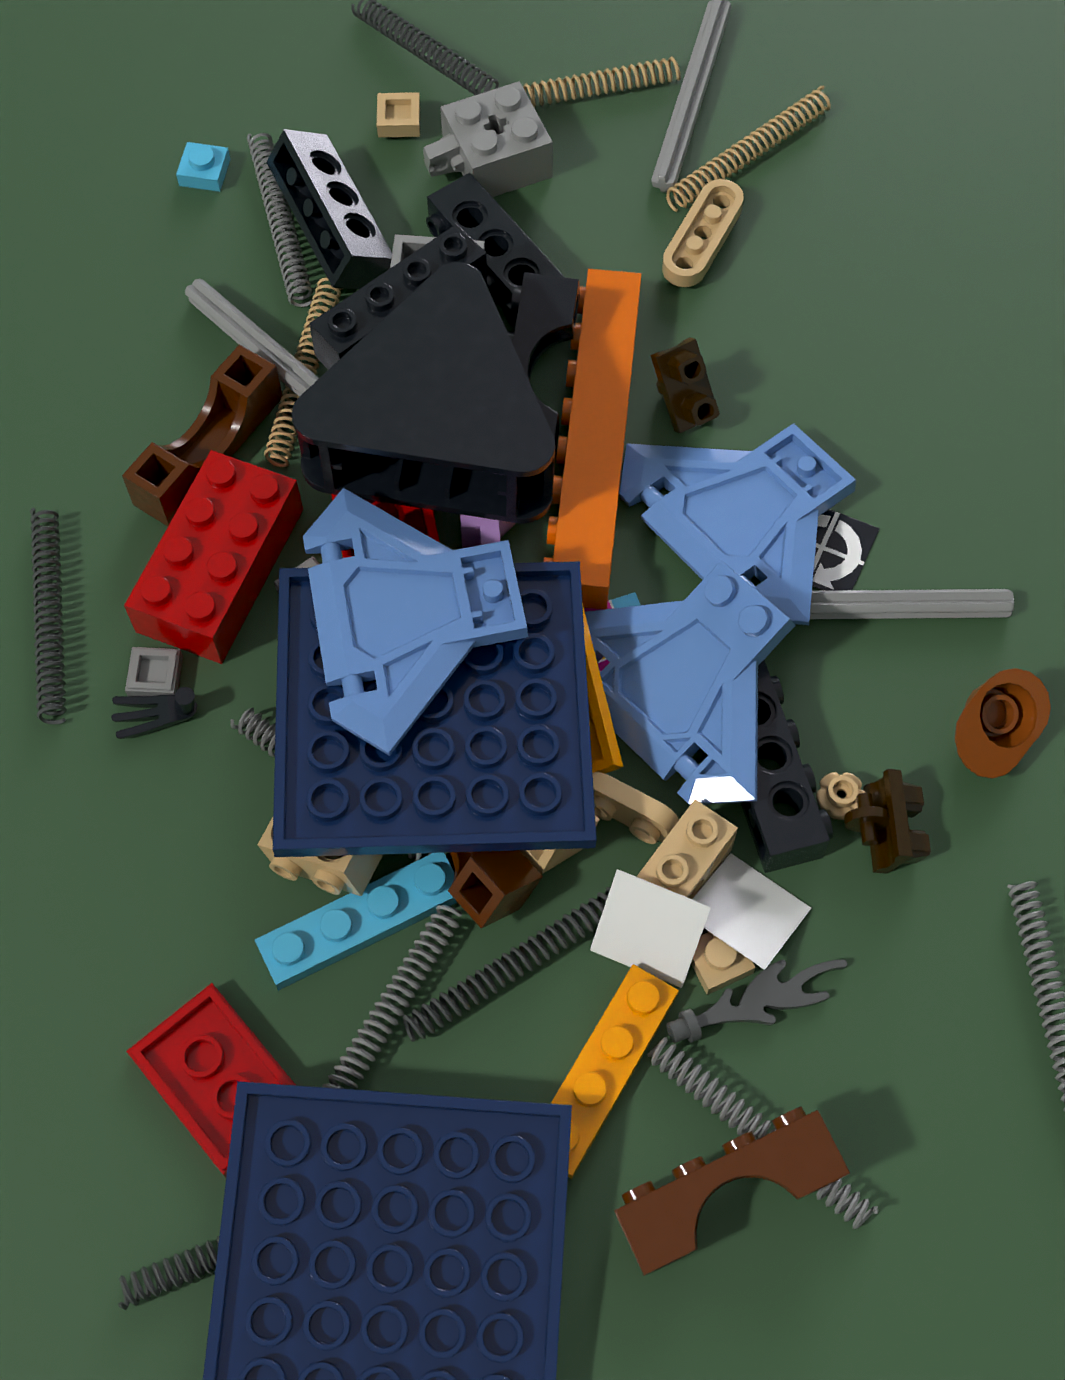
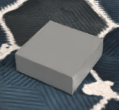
[125,647,183,697]

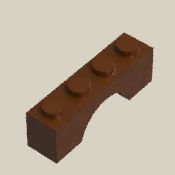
[122,344,283,526]
[448,850,543,929]
[614,1106,850,1275]

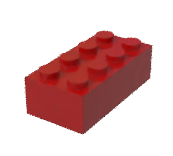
[124,450,303,664]

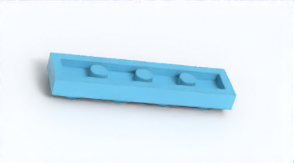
[255,853,457,991]

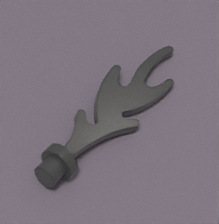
[666,960,847,1043]

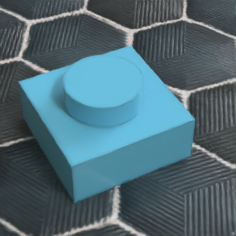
[176,142,231,192]

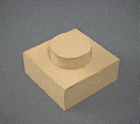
[377,92,420,137]
[691,932,756,995]

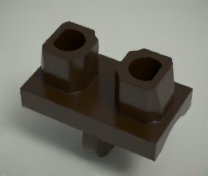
[650,337,720,433]
[844,769,931,874]

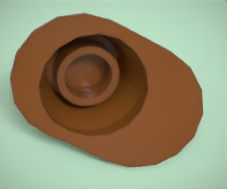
[955,668,1051,779]

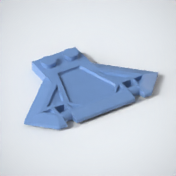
[619,423,856,625]
[303,488,528,756]
[585,560,796,805]

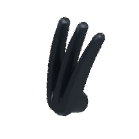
[111,687,198,739]

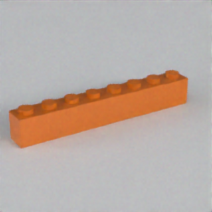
[544,269,642,610]

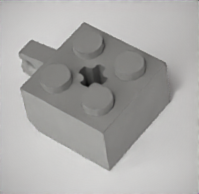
[423,81,553,197]

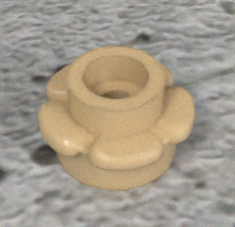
[816,772,866,820]

